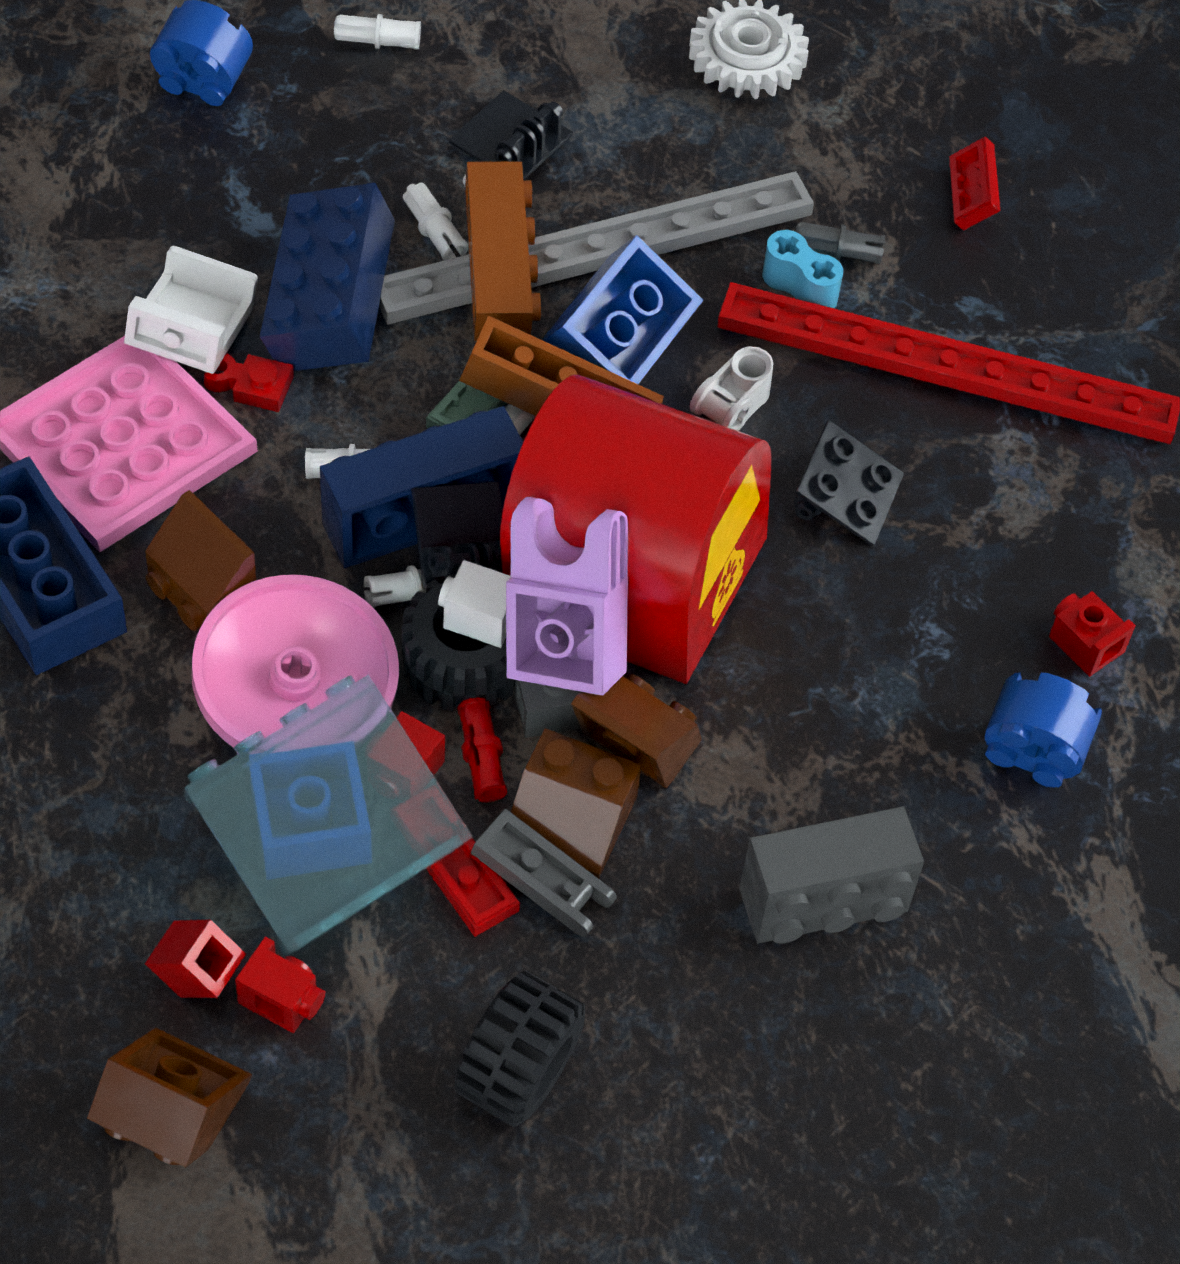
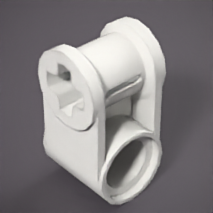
[690,346,774,431]

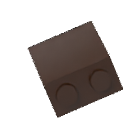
[145,490,256,631]
[571,674,702,789]
[511,728,642,879]
[87,1028,252,1168]

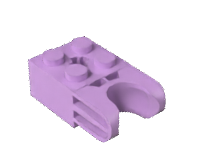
[506,497,628,696]

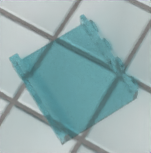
[183,674,473,957]

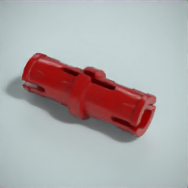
[457,697,507,803]

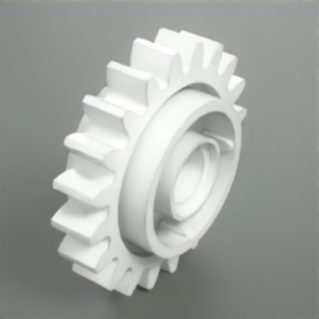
[689,0,809,99]

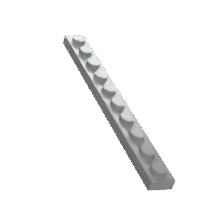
[379,171,814,325]

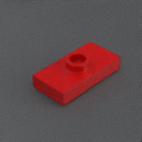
[949,136,1000,231]

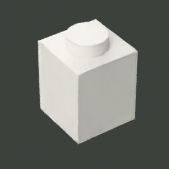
[438,560,511,648]

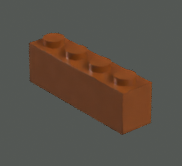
[465,162,541,341]
[459,316,664,416]

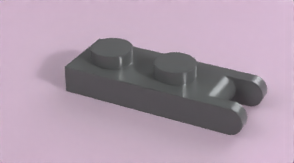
[471,809,617,937]

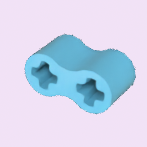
[762,230,843,309]

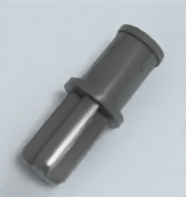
[795,222,885,265]

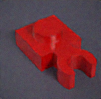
[204,354,294,412]

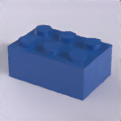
[542,235,703,384]

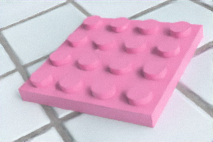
[0,336,258,552]

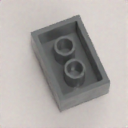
[739,806,924,944]

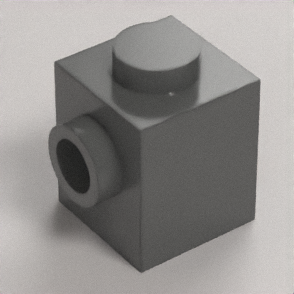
[514,680,581,738]

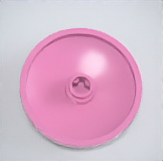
[191,575,399,757]

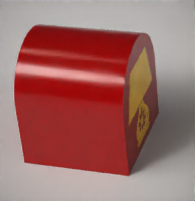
[500,374,771,684]

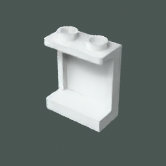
[124,246,258,374]

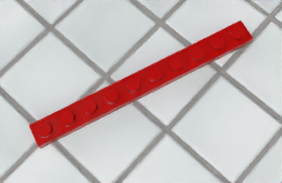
[717,282,1180,445]

